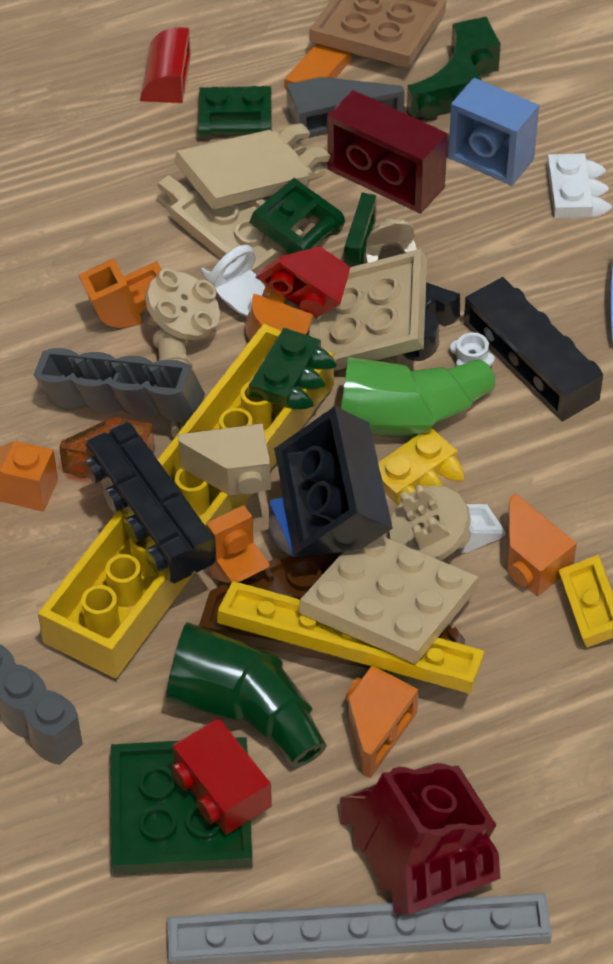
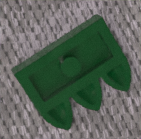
[249,328,337,409]

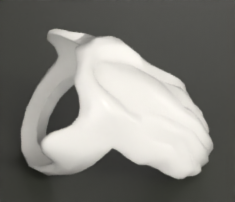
[201,244,265,318]

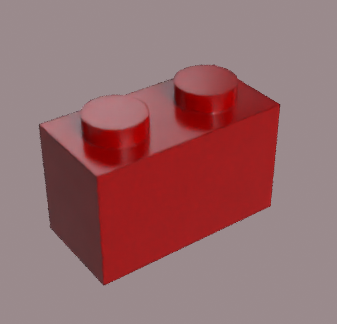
[171,718,272,835]

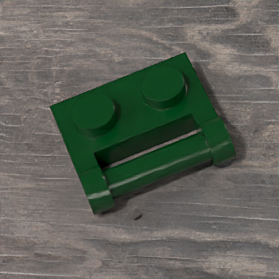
[198,86,272,139]
[249,178,345,255]

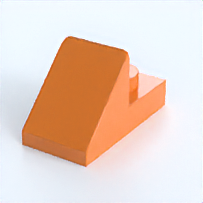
[206,505,270,584]

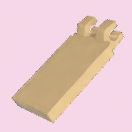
[174,124,330,210]
[158,175,304,274]

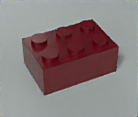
[327,90,448,214]

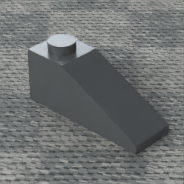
[287,77,405,140]

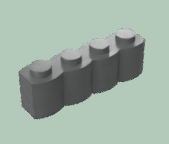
[34,348,205,421]
[0,644,83,765]

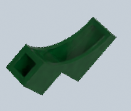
[407,16,501,120]

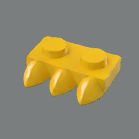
[378,428,464,505]

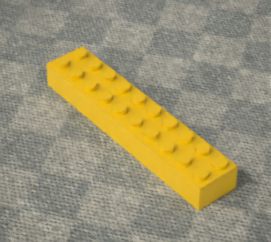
[38,324,334,679]

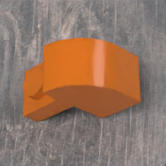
[78,258,162,328]
[245,285,314,340]

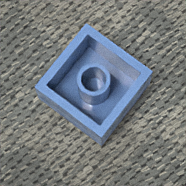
[448,78,539,186]

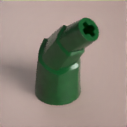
[166,622,327,768]

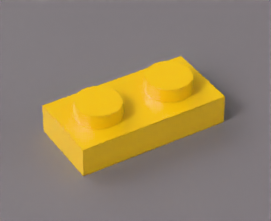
[559,555,613,648]

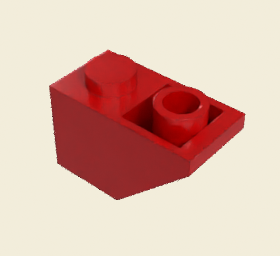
[255,246,351,318]

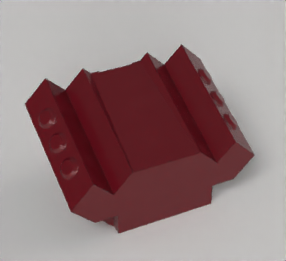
[340,763,501,915]

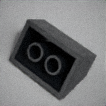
[274,406,393,557]

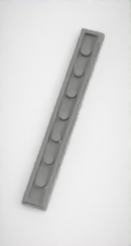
[168,893,552,964]

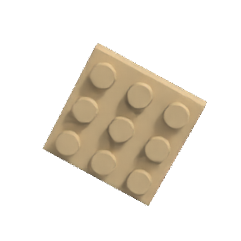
[309,249,427,371]
[299,536,478,664]

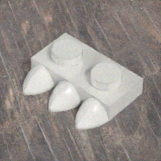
[547,153,612,218]

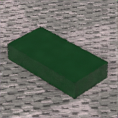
[344,193,377,267]

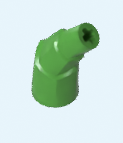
[341,357,495,437]

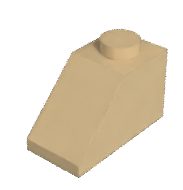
[178,424,271,495]

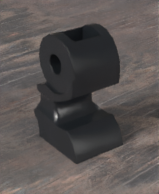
[403,282,460,361]

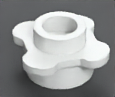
[450,332,495,367]

